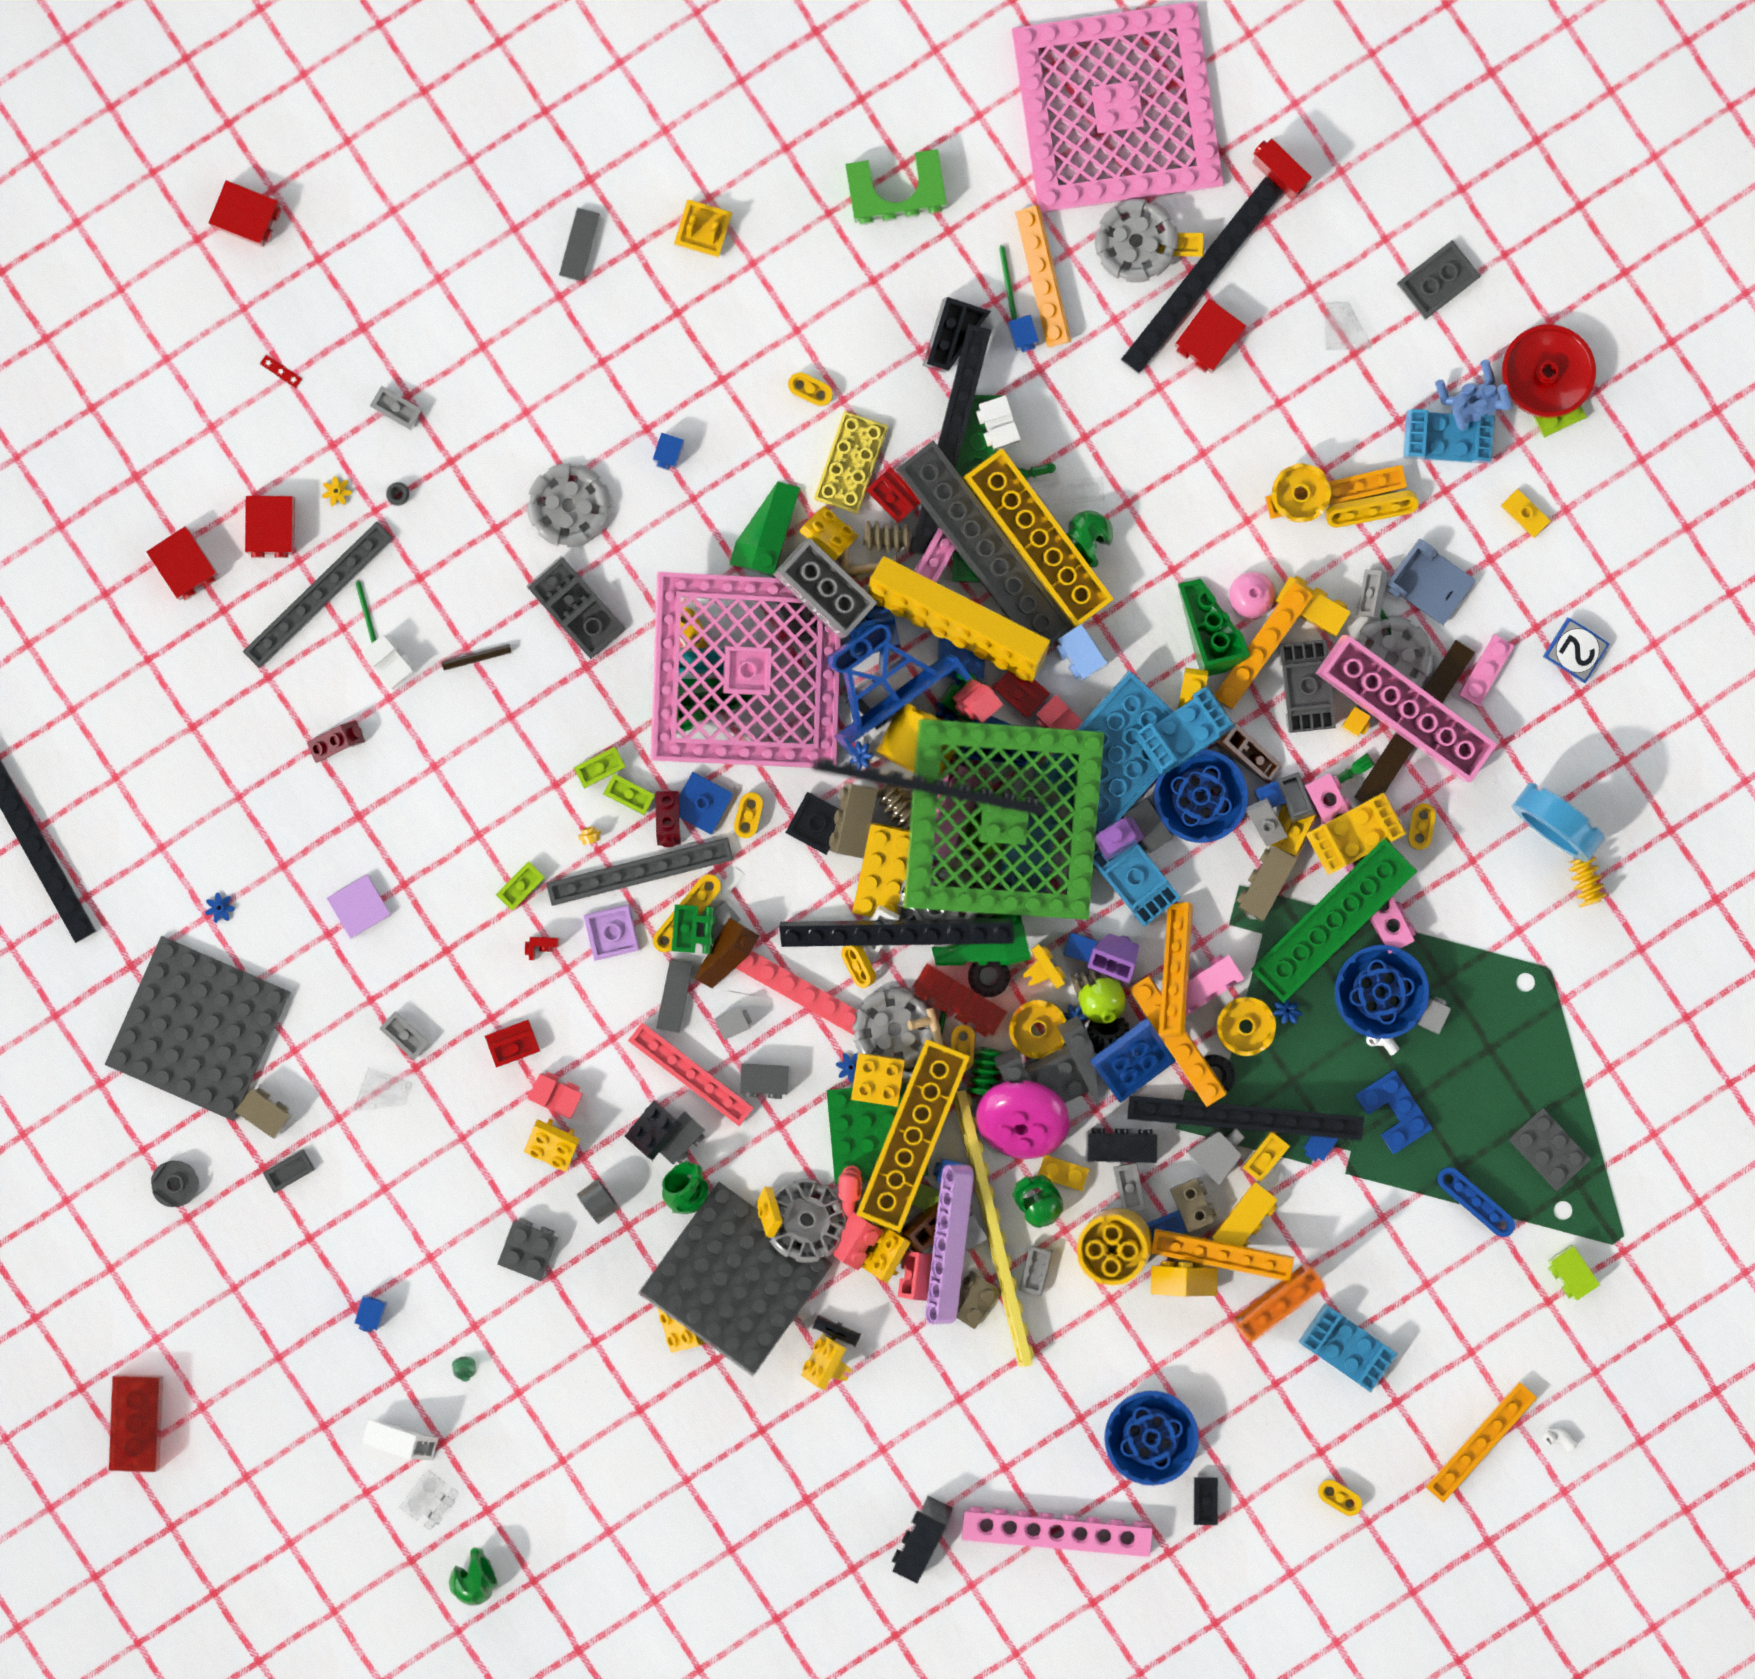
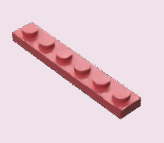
[735,950,857,1035]
[628,1022,754,1126]

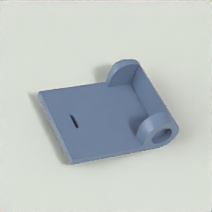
[1386,539,1476,626]

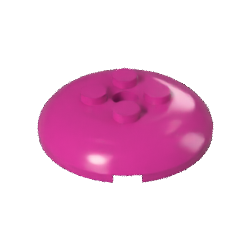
[976,1081,1070,1159]

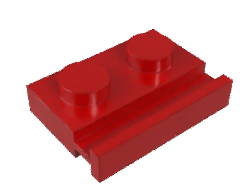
[866,467,920,524]
[993,671,1050,719]
[484,1019,540,1068]

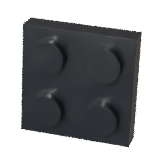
[785,792,839,855]
[625,1100,682,1161]

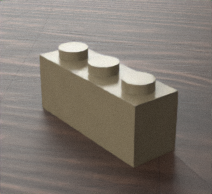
[829,782,878,858]
[1237,846,1298,922]

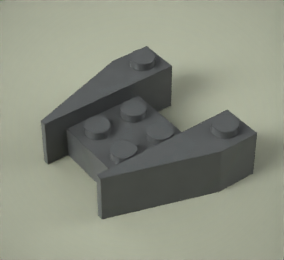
[994,1016,1099,1105]

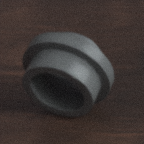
[386,482,410,506]

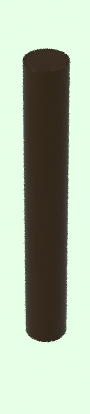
[441,644,512,671]

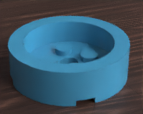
[1512,782,1605,862]

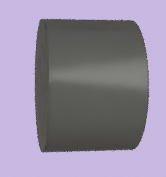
[576,1179,619,1224]

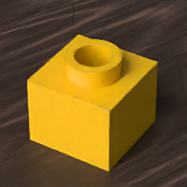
[1340,707,1371,737]

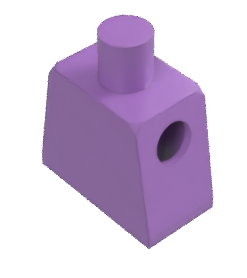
[1095,817,1145,861]
[1088,934,1139,983]

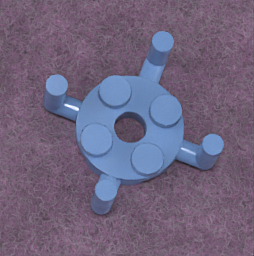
[1435,359,1512,430]

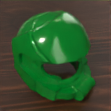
[1066,510,1113,568]
[662,1161,709,1214]
[1012,1174,1064,1228]
[449,1548,498,1606]

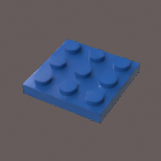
[1090,1018,1176,1103]

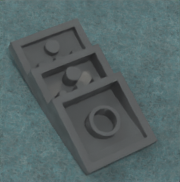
[526,556,626,659]

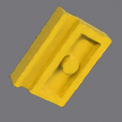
[1271,803,1318,858]

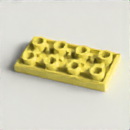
[814,411,888,515]

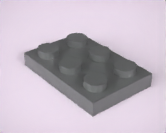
[1508,1108,1591,1191]

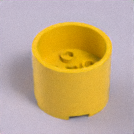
[875,703,958,775]
[1077,1208,1153,1285]

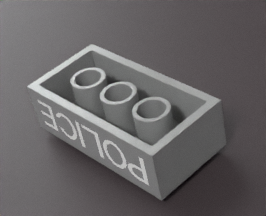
[773,538,877,638]

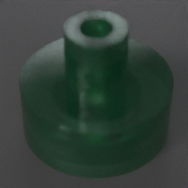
[452,1356,476,1382]

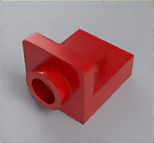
[525,937,559,961]

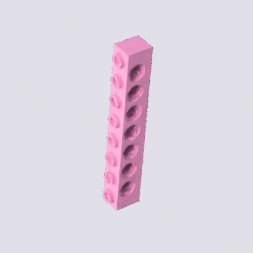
[1304,773,1416,954]
[962,1506,1152,1557]

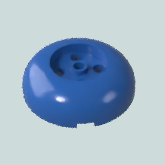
[1154,749,1248,843]
[1335,945,1429,1039]
[1104,1391,1199,1486]

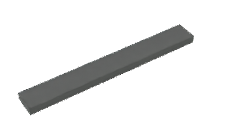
[242,521,394,669]
[546,837,734,906]

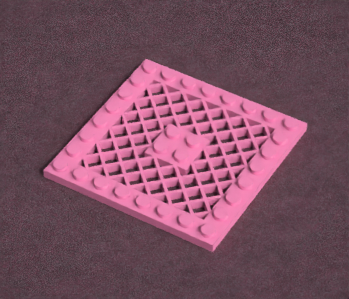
[1012,2,1223,213]
[650,572,841,768]

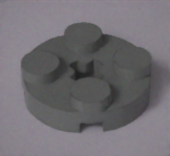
[151,1160,199,1207]

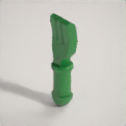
[1018,463,1056,480]
[1336,753,1375,784]

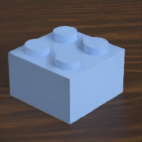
[1055,624,1107,681]

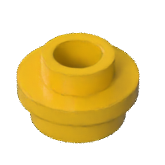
[578,826,601,845]

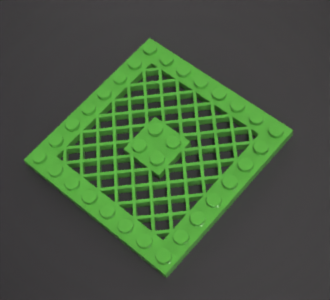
[903,719,1104,920]

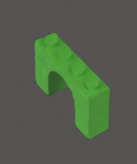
[845,149,947,225]

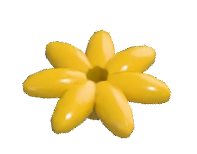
[322,476,352,506]

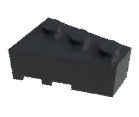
[922,297,991,373]
[1085,1128,1157,1163]
[891,1496,953,1584]

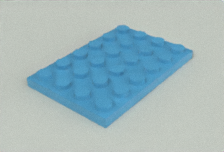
[1035,670,1174,834]

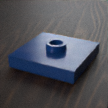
[679,772,734,835]

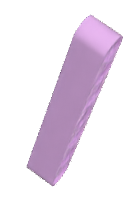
[926,1165,974,1324]

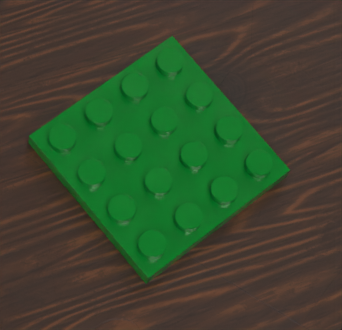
[827,1083,928,1184]

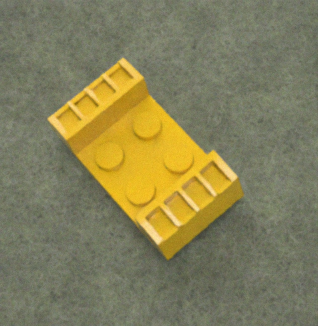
[1306,792,1407,875]

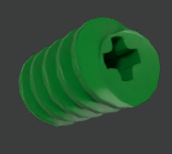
[968,1047,1004,1095]

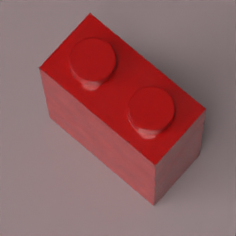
[1252,138,1312,201]
[208,180,282,247]
[1174,298,1246,374]
[245,496,295,558]
[146,526,219,601]

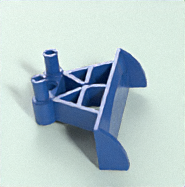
[827,623,972,762]

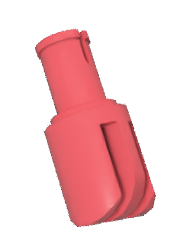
[838,1165,862,1219]

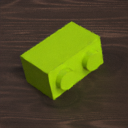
[1548,1245,1600,1301]

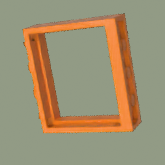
[1231,1263,1326,1344]

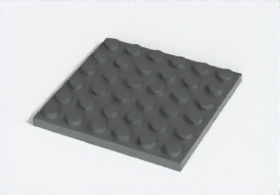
[104,936,291,1121]
[638,1182,833,1376]

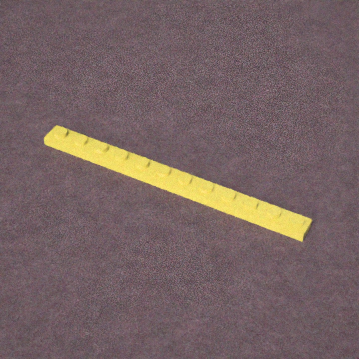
[953,1090,1034,1367]

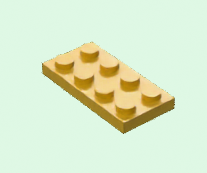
[852,822,910,917]

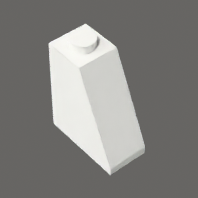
[362,1420,438,1461]

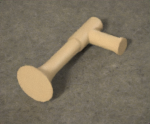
[840,549,899,576]
[908,1007,944,1046]

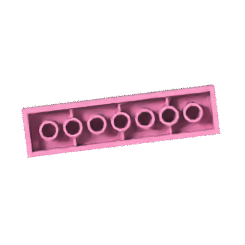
[1316,635,1498,783]

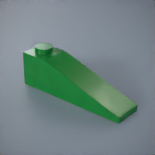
[729,481,800,577]
[1178,579,1250,676]
[676,679,752,734]
[932,914,1031,966]

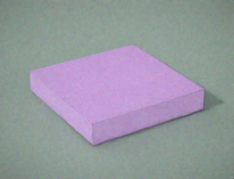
[327,875,391,939]
[584,905,640,961]

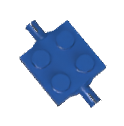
[938,638,985,686]

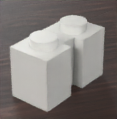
[976,395,1021,451]
[361,635,414,690]

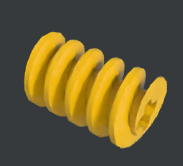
[1567,856,1607,908]

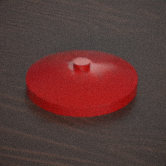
[1501,324,1596,418]

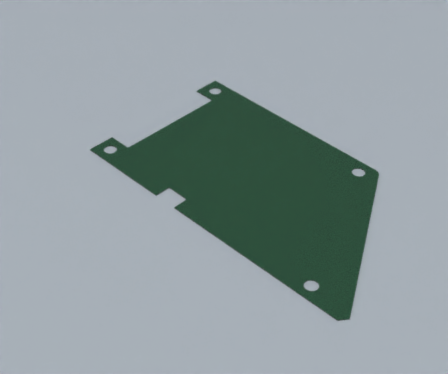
[1175,885,1624,1245]

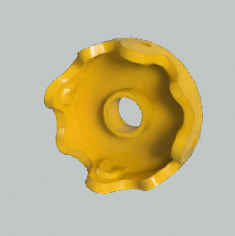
[1271,463,1331,523]
[1216,997,1276,1056]
[1009,1000,1066,1059]

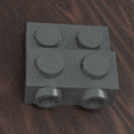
[497,1218,558,1281]

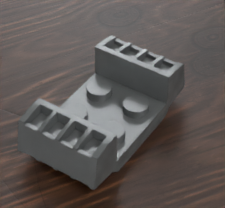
[1279,640,1336,733]

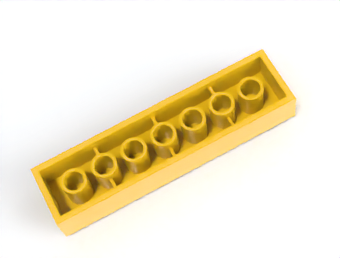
[962,448,1114,628]
[867,556,1050,683]
[856,1039,970,1232]

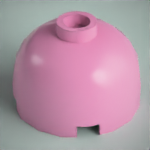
[1229,572,1276,618]

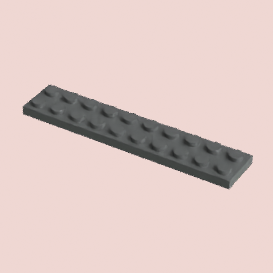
[896,440,1074,647]

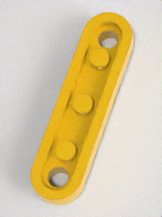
[1325,490,1419,528]
[653,874,721,953]

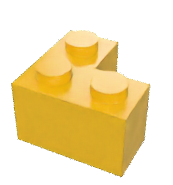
[1150,1261,1218,1297]

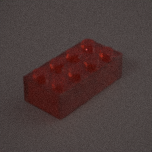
[912,963,1007,1037]
[109,1374,163,1472]

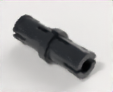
[812,1315,861,1347]

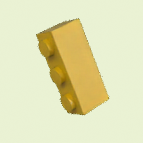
[1275,576,1350,638]
[1211,1182,1278,1247]

